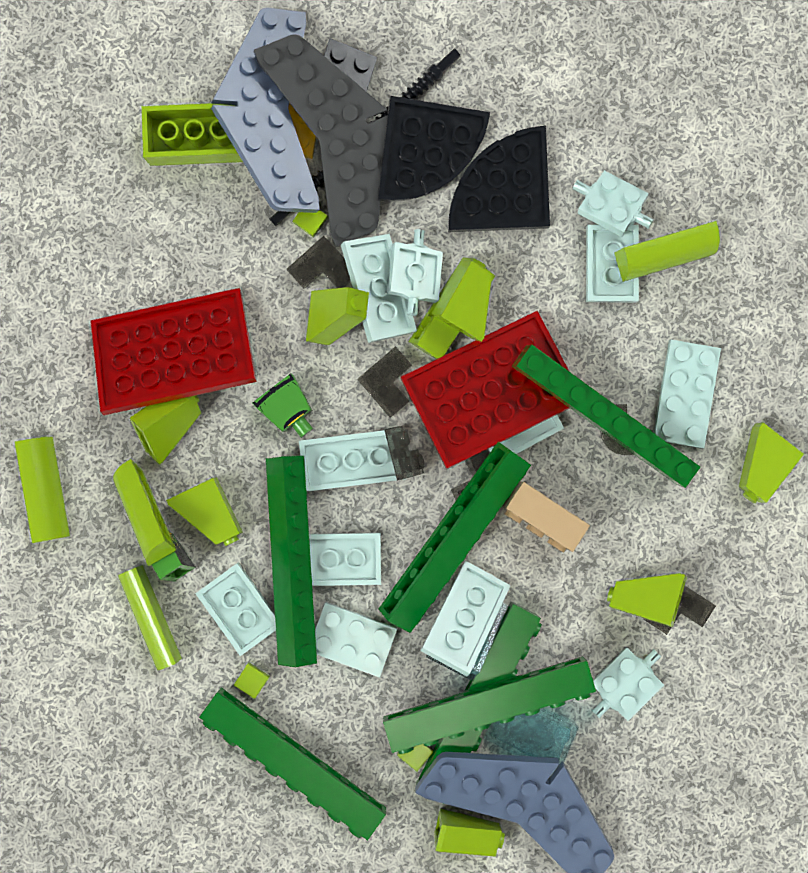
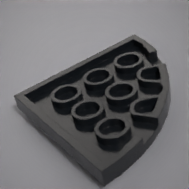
[377,96,490,202]
[448,126,550,232]

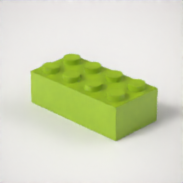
[141,103,243,166]

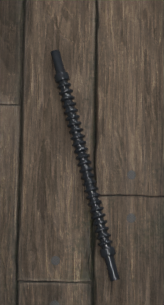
[269,49,460,226]

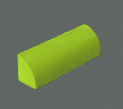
[614,221,720,282]
[408,257,495,359]
[14,437,70,543]
[113,459,176,566]
[118,565,182,670]

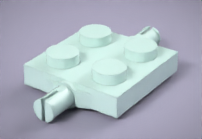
[573,170,654,237]
[387,229,443,316]
[592,647,664,721]

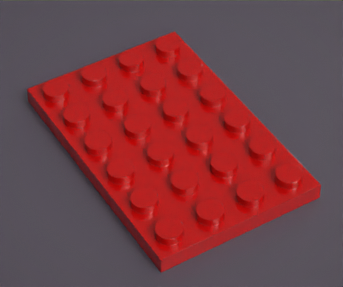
[90,288,257,415]
[400,311,570,470]

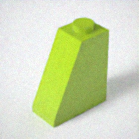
[431,258,492,342]
[306,287,369,345]
[129,395,201,464]
[739,422,804,503]
[166,478,243,546]
[607,573,687,627]
[434,808,505,857]

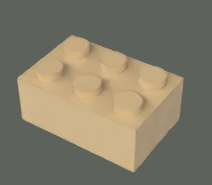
[502,481,590,553]

